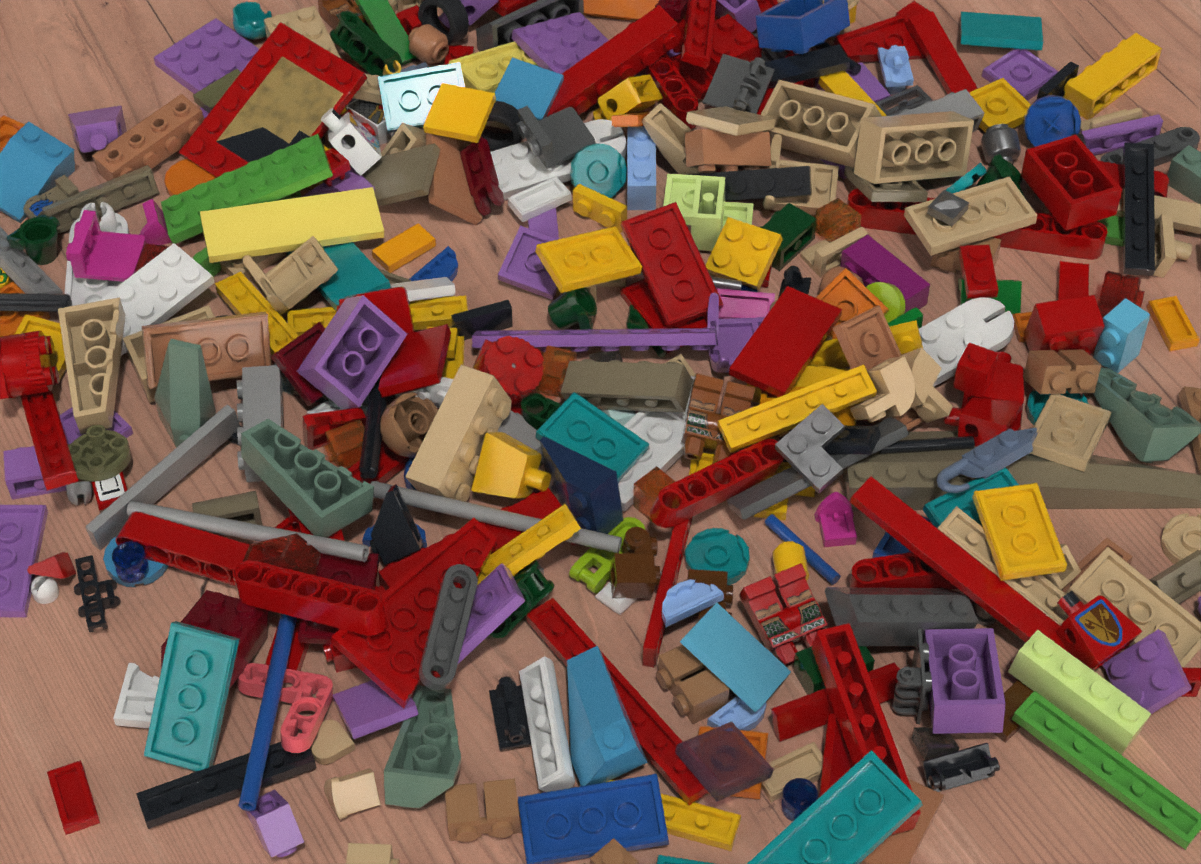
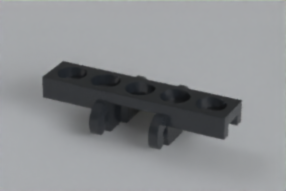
[74,555,121,633]

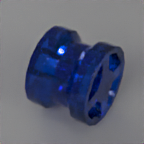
[112,541,149,583]
[781,778,818,821]

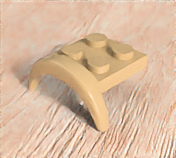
[763,134,839,217]
[242,236,338,314]

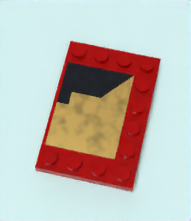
[179,22,367,178]

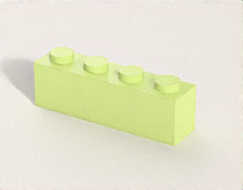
[1008,630,1151,755]

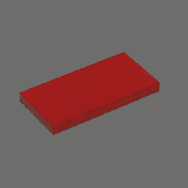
[621,202,724,328]
[729,286,842,397]

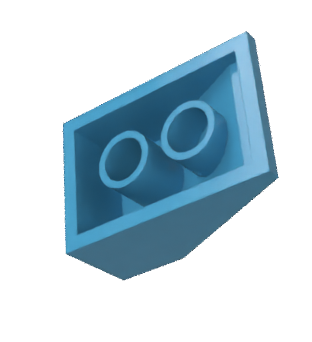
[0,122,75,223]

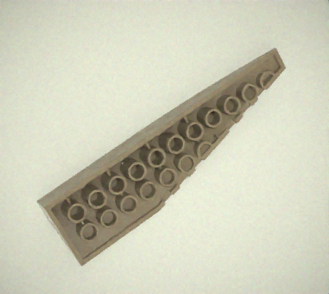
[843,431,1201,511]

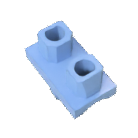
[877,45,914,95]

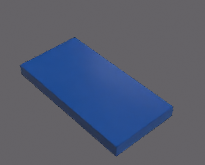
[518,774,669,864]

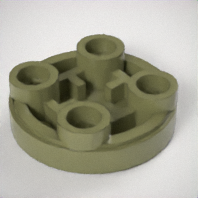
[68,425,131,482]

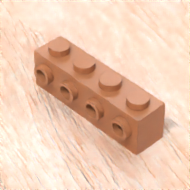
[92,94,204,181]

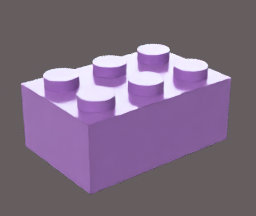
[297,295,407,409]
[924,628,1005,734]

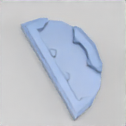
[662,579,724,627]
[707,696,767,731]

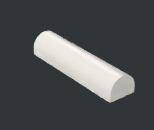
[519,656,575,792]

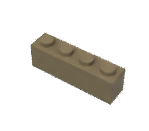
[560,359,693,413]

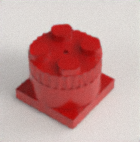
[0,330,59,399]
[473,335,544,414]

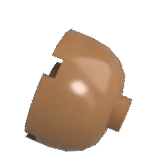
[380,392,438,458]

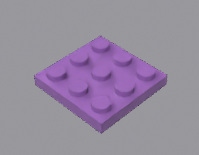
[512,12,609,74]
[154,18,259,94]

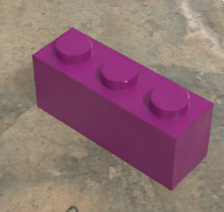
[840,235,930,313]

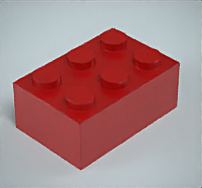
[1021,135,1122,231]

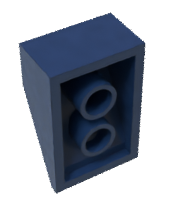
[540,436,624,534]

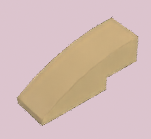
[642,103,718,175]

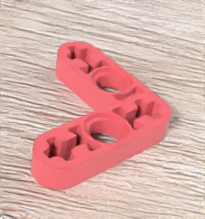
[237,663,333,753]

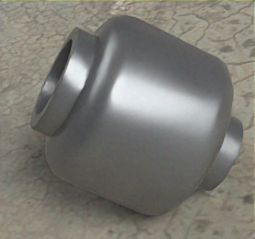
[981,124,1021,165]

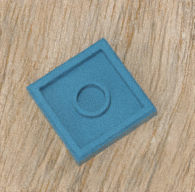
[495,58,564,121]

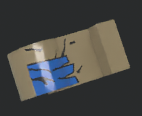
[23,175,79,219]

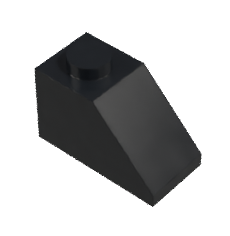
[370,484,424,565]

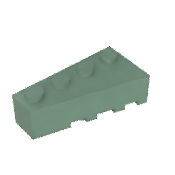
[241,419,374,538]

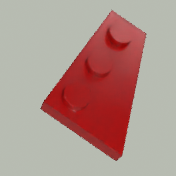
[834,13,927,62]

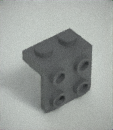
[517,105,595,169]

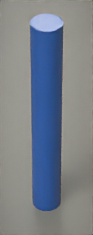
[765,514,841,585]

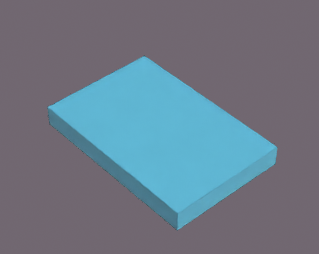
[680,603,791,712]

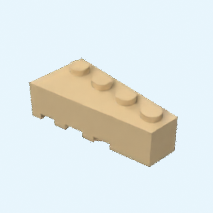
[58,297,126,434]

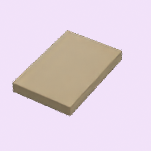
[686,106,776,136]
[1030,394,1112,472]

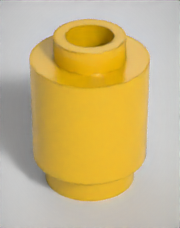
[772,541,809,583]

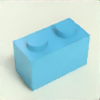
[1093,298,1150,373]

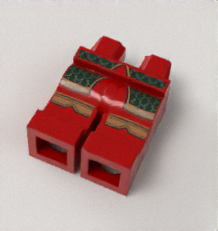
[739,563,828,666]

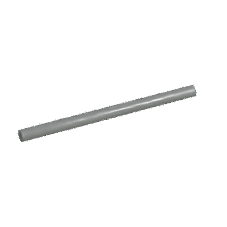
[371,481,622,553]
[127,501,369,562]

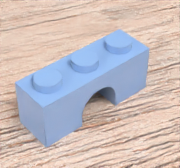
[627,126,656,210]

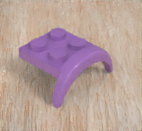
[707,293,765,373]

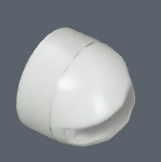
[31,575,59,604]

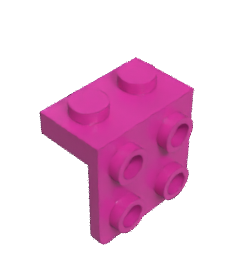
[66,210,146,282]

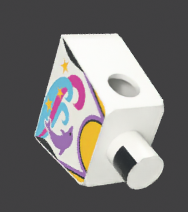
[321,108,382,176]

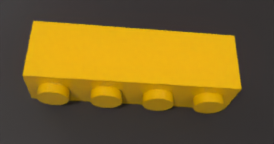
[1064,33,1162,120]

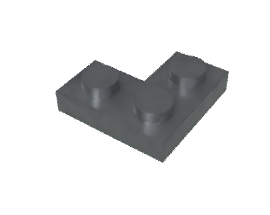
[775,404,845,493]

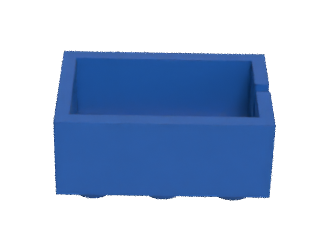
[755,0,850,54]

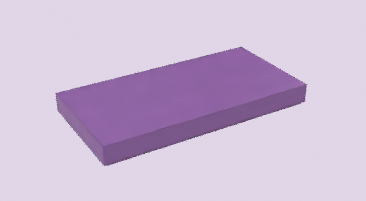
[0,505,48,617]

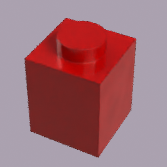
[953,342,998,398]

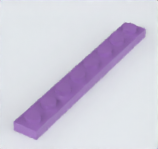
[472,328,717,352]

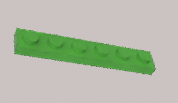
[1012,691,1201,850]

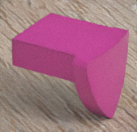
[139,199,172,248]
[814,492,857,547]

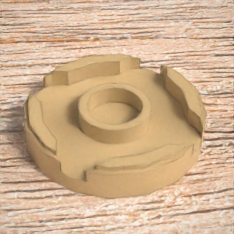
[1160,513,1201,564]

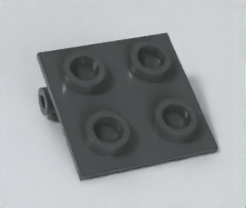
[702,54,775,114]
[892,629,932,724]

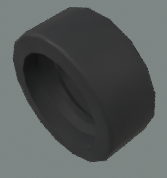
[418,0,469,45]
[481,101,522,152]

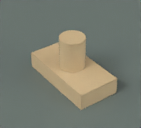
[1153,214,1192,278]

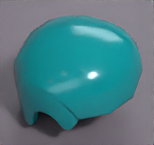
[233,2,272,40]

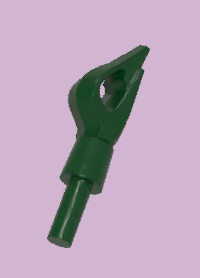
[626,305,666,358]

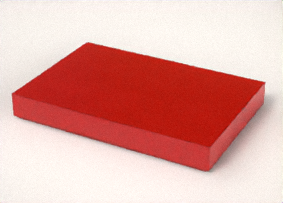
[621,279,707,353]
[378,324,451,397]

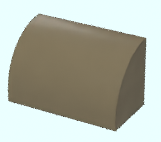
[192,491,263,536]

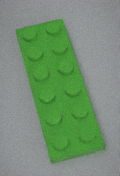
[161,134,333,244]

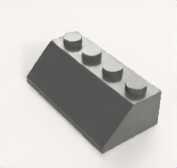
[476,0,584,51]
[824,587,979,646]

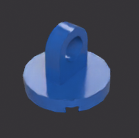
[1023,95,1081,147]

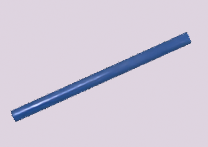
[238,614,297,811]

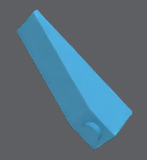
[567,646,648,786]

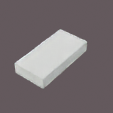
[507,176,572,222]
[390,277,455,302]

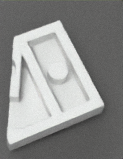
[113,663,159,728]

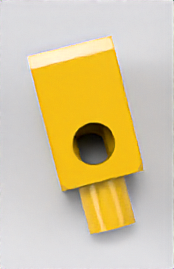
[593,74,663,121]
[471,432,551,498]

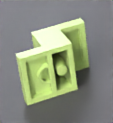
[663,174,754,251]

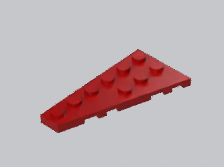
[331,517,497,709]

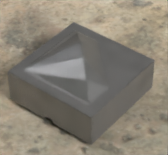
[927,190,969,226]

